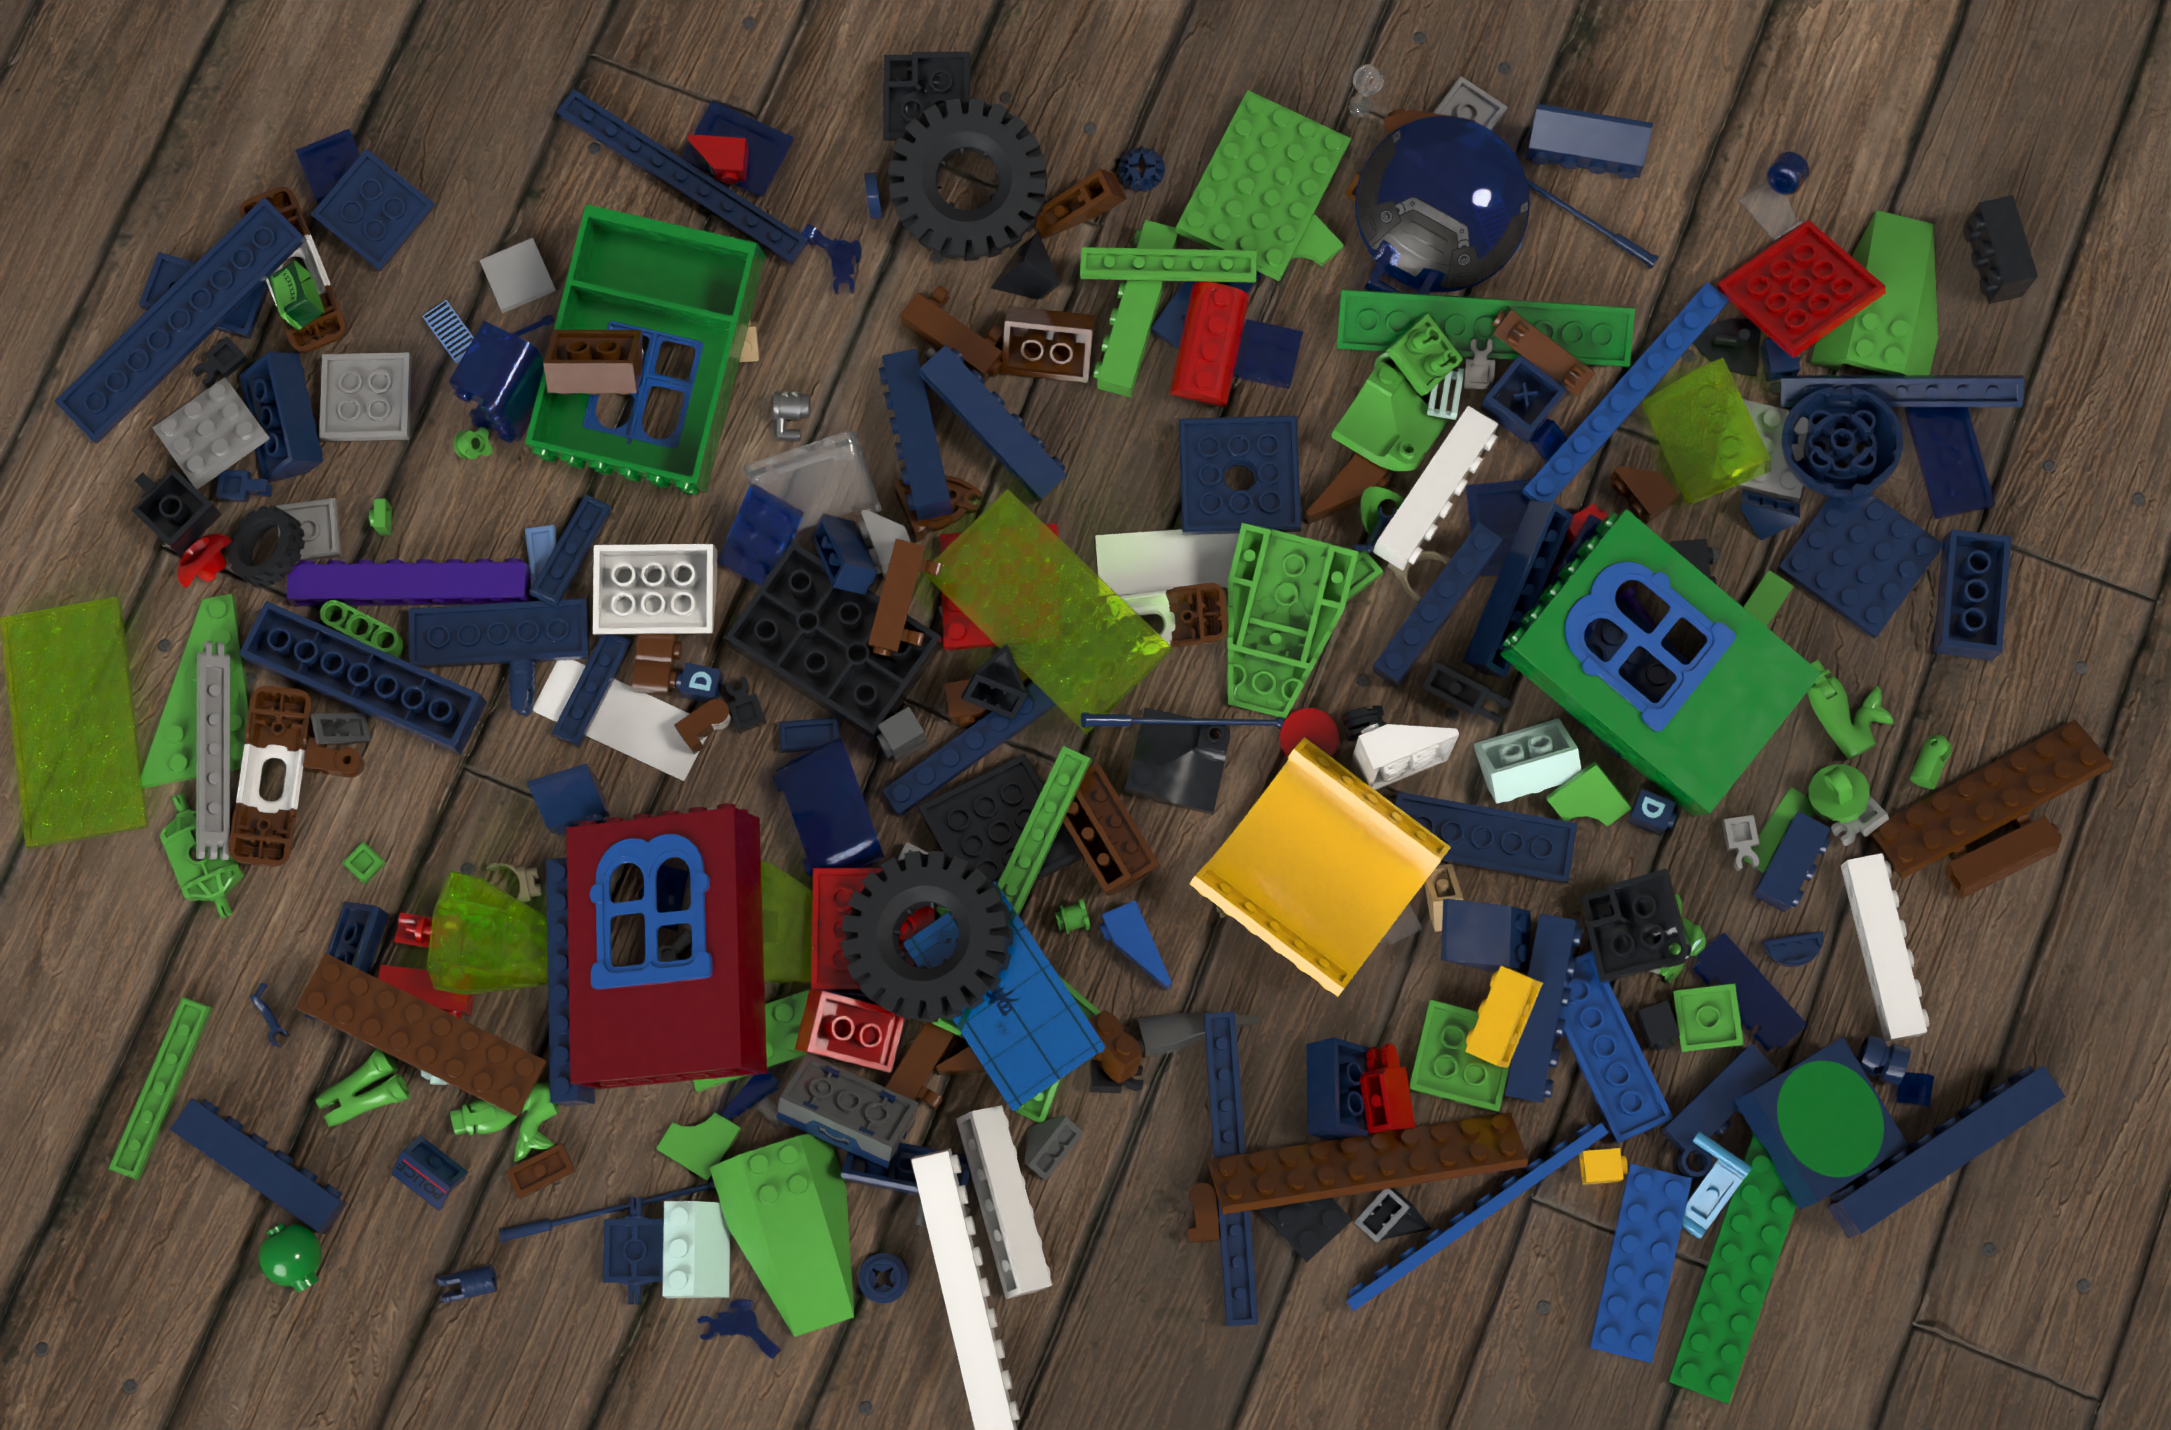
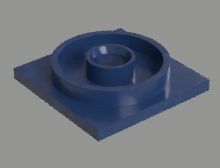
[1179,415,1301,535]

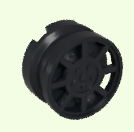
[1342,705,1387,741]

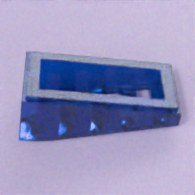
[722,1071,782,1121]

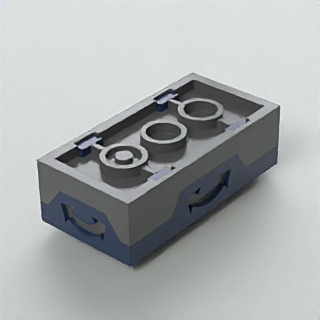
[777,1053,918,1169]

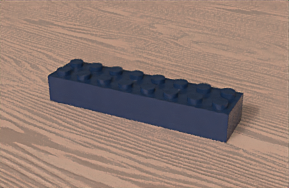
[239,601,487,755]
[1827,1065,2066,1238]

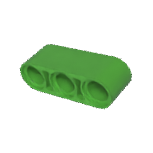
[320,600,405,657]

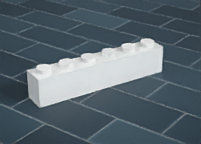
[1373,406,1498,571]
[1841,853,1929,1043]
[956,1105,1052,1299]

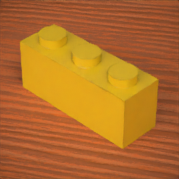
[1465,966,1543,1068]

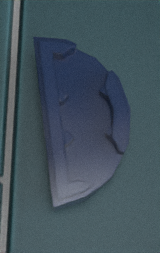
[1762,931,1824,967]

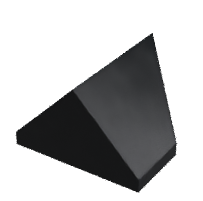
[990,234,1060,299]
[961,644,1028,719]
[1354,1188,1431,1243]

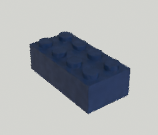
[1933,529,2011,661]

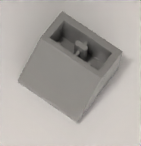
[858,510,910,580]

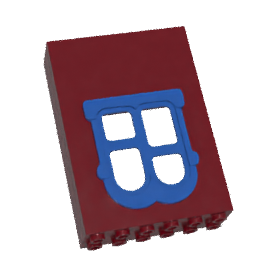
[566,803,767,1090]

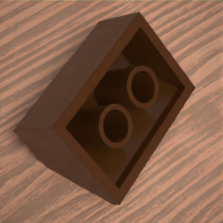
[1001,306,1096,383]
[543,329,642,395]

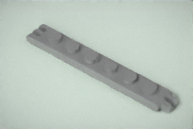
[196,641,230,860]

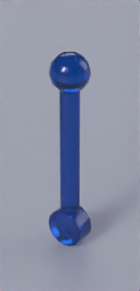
[497,315,554,347]

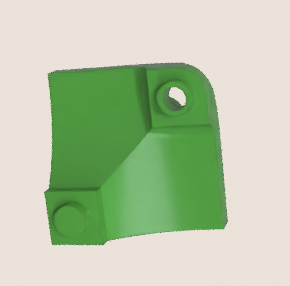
[1331,361,1449,471]

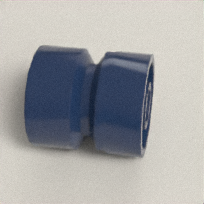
[1857,1034,1911,1086]

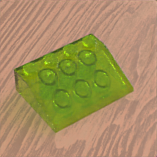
[1641,358,1771,506]

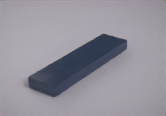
[530,494,612,607]
[551,634,633,748]

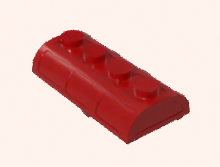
[1169,282,1249,408]

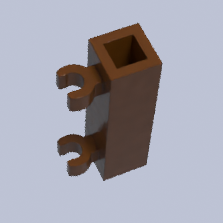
[900,285,1004,383]
[1491,307,1595,396]
[868,539,943,657]
[1945,813,2062,899]
[885,1022,967,1110]

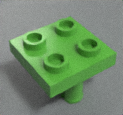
[1386,313,1463,397]

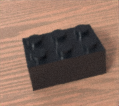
[1963,195,2038,304]

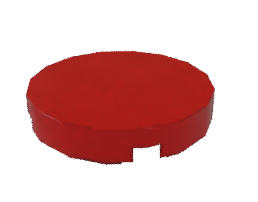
[1280,708,1339,759]

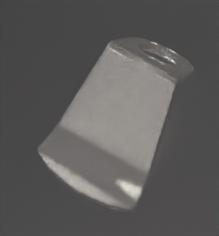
[1738,178,1806,241]

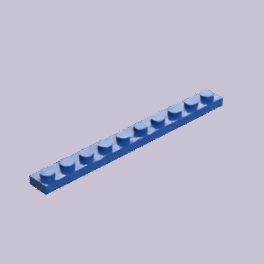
[1522,282,1729,502]
[1346,1123,1608,1312]

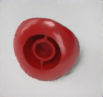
[177,533,231,588]

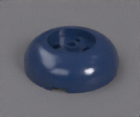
[1782,387,1903,498]

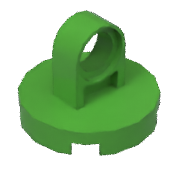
[1809,764,1870,823]

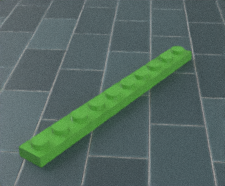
[932,746,1092,1037]

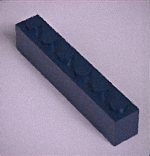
[918,345,1067,503]
[879,348,953,521]
[1462,500,1574,678]
[1373,523,1503,688]
[1505,913,1583,1104]
[170,1098,348,1235]

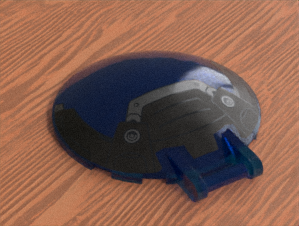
[1355,116,1530,294]

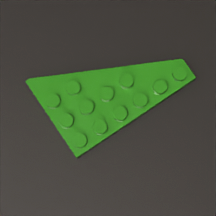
[139,594,250,789]

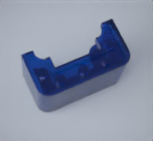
[449,321,544,444]

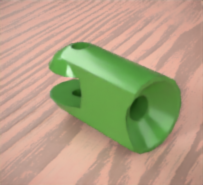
[1910,734,1952,790]

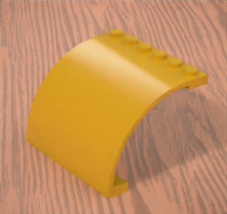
[1190,737,1451,997]

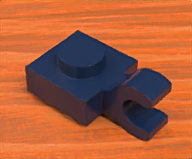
[216,470,273,502]

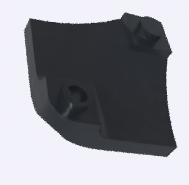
[883,51,970,141]
[1125,707,1230,815]
[1581,869,1691,984]

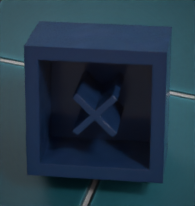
[1480,355,1567,444]

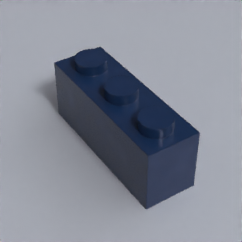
[811,514,877,595]
[1752,811,1831,912]

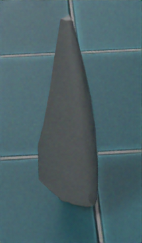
[1136,1012,1263,1058]

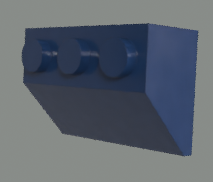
[1306,1037,1370,1140]

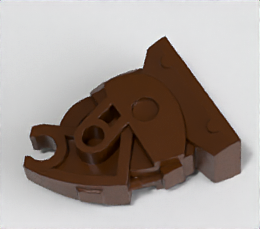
[893,475,982,543]

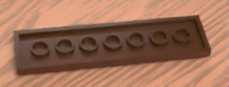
[1868,720,2111,879]
[296,953,547,1118]

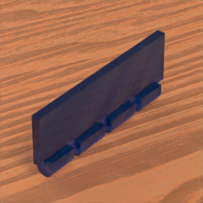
[1693,933,1808,1052]

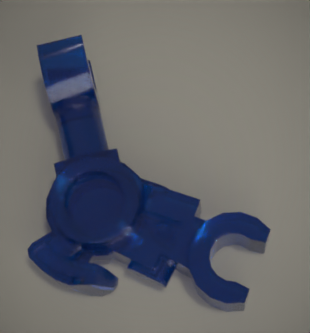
[802,224,862,294]
[697,1299,781,1359]

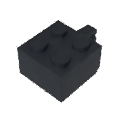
[131,468,222,556]

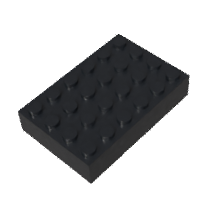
[725,541,943,742]

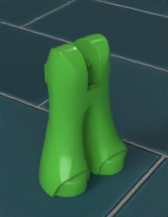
[315,1049,410,1127]

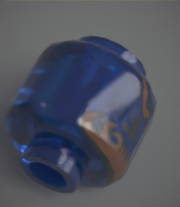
[1767,151,1809,195]

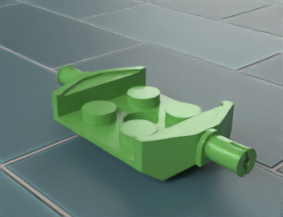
[160,793,245,919]

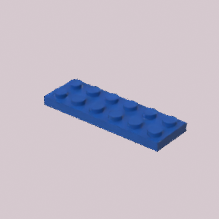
[1561,951,1674,1144]
[1589,1164,1692,1363]

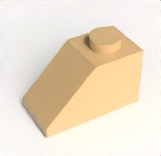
[1424,864,1463,932]

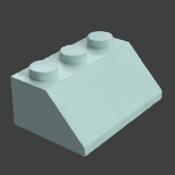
[1473,718,1582,804]
[663,1201,730,1298]

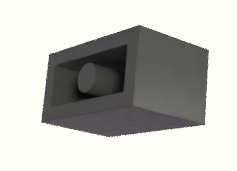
[877,707,928,763]

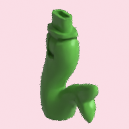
[1807,660,1894,760]
[450,1082,560,1162]

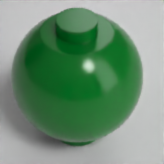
[258,1222,322,1293]

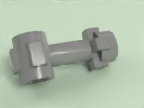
[658,923,692,962]

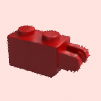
[1360,1043,1415,1134]

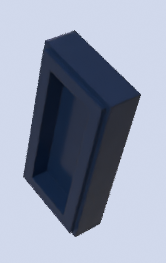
[779,717,841,753]

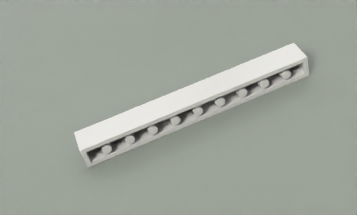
[911,1148,1020,1430]

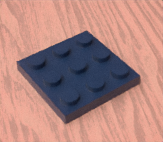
[311,148,436,272]

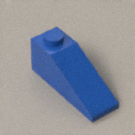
[1099,900,1172,990]

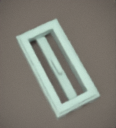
[1427,368,1464,420]

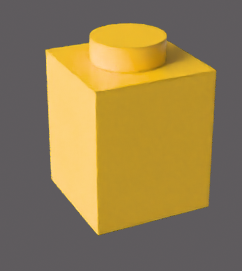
[1579,1148,1628,1185]

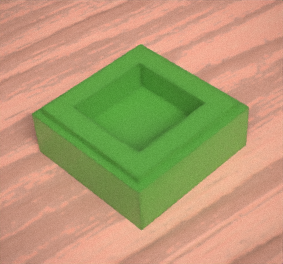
[342,841,386,885]

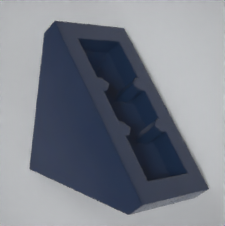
[1740,490,1800,540]

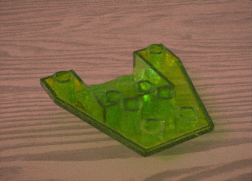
[427,871,548,995]

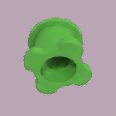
[453,427,493,459]
[1055,898,1090,934]

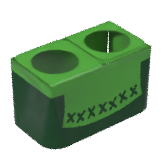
[268,261,325,331]

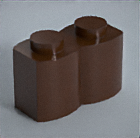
[632,634,682,696]
[1088,1010,1142,1084]

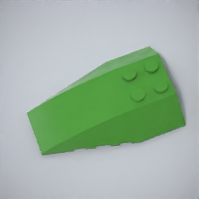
[1810,210,1938,375]
[1228,523,1359,719]
[709,1133,854,1337]

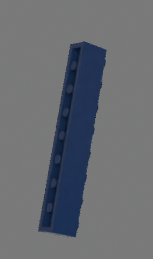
[546,857,595,1106]

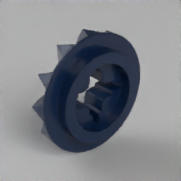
[1119,146,1165,191]
[859,1253,908,1304]

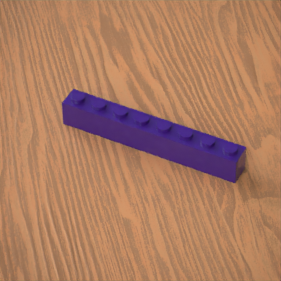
[286,558,530,607]

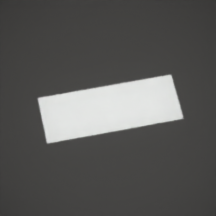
[1095,529,1239,596]
[533,660,707,781]

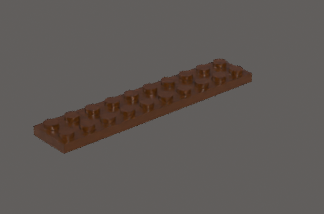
[1209,1112,1528,1215]

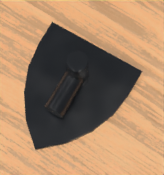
[1694,319,1761,376]

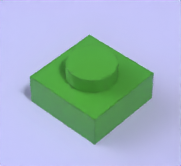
[369,499,392,536]

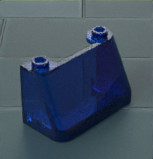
[772,737,885,876]

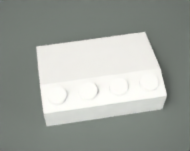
[593,544,717,635]
[1351,724,1459,790]

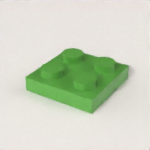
[1673,983,1744,1052]

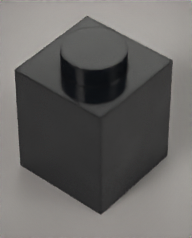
[1634,1001,1681,1051]

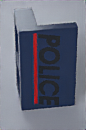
[392,1135,468,1211]

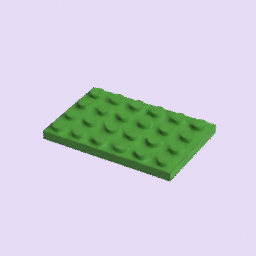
[1175,90,1351,282]

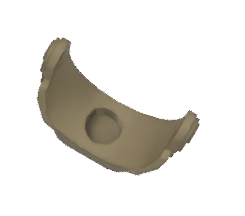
[1387,551,1451,603]
[486,863,542,919]

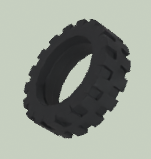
[227,506,305,587]

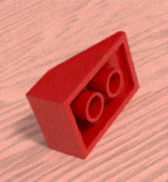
[794,990,905,1073]

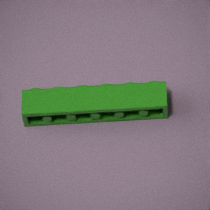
[1093,220,1179,398]

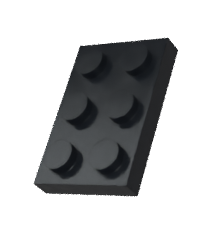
[1258,1198,1352,1263]

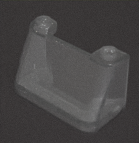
[744,431,882,548]

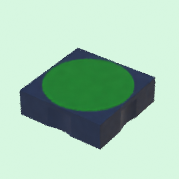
[1734,1037,1909,1210]

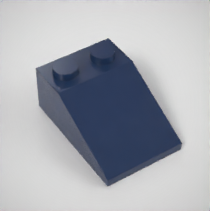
[527,763,610,835]
[1441,899,1531,973]

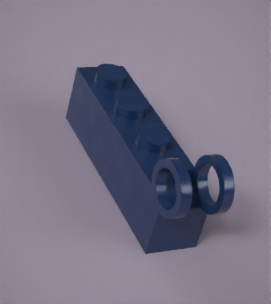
[1660,1043,1778,1179]

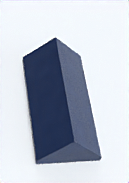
[304,901,389,1023]
[841,1142,971,1205]

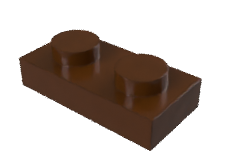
[506,1143,576,1200]

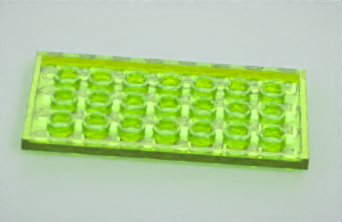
[924,489,1173,735]
[0,596,149,849]

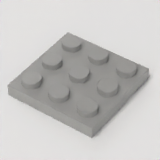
[319,352,412,441]
[152,377,270,490]
[1711,397,1815,502]

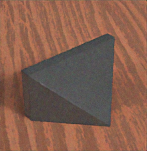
[311,713,371,744]
[1025,1115,1084,1181]

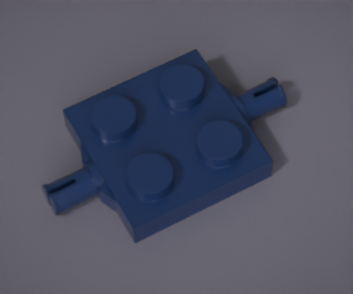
[603,1197,664,1305]

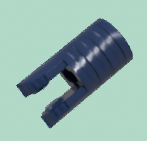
[508,659,536,717]
[436,1264,498,1303]

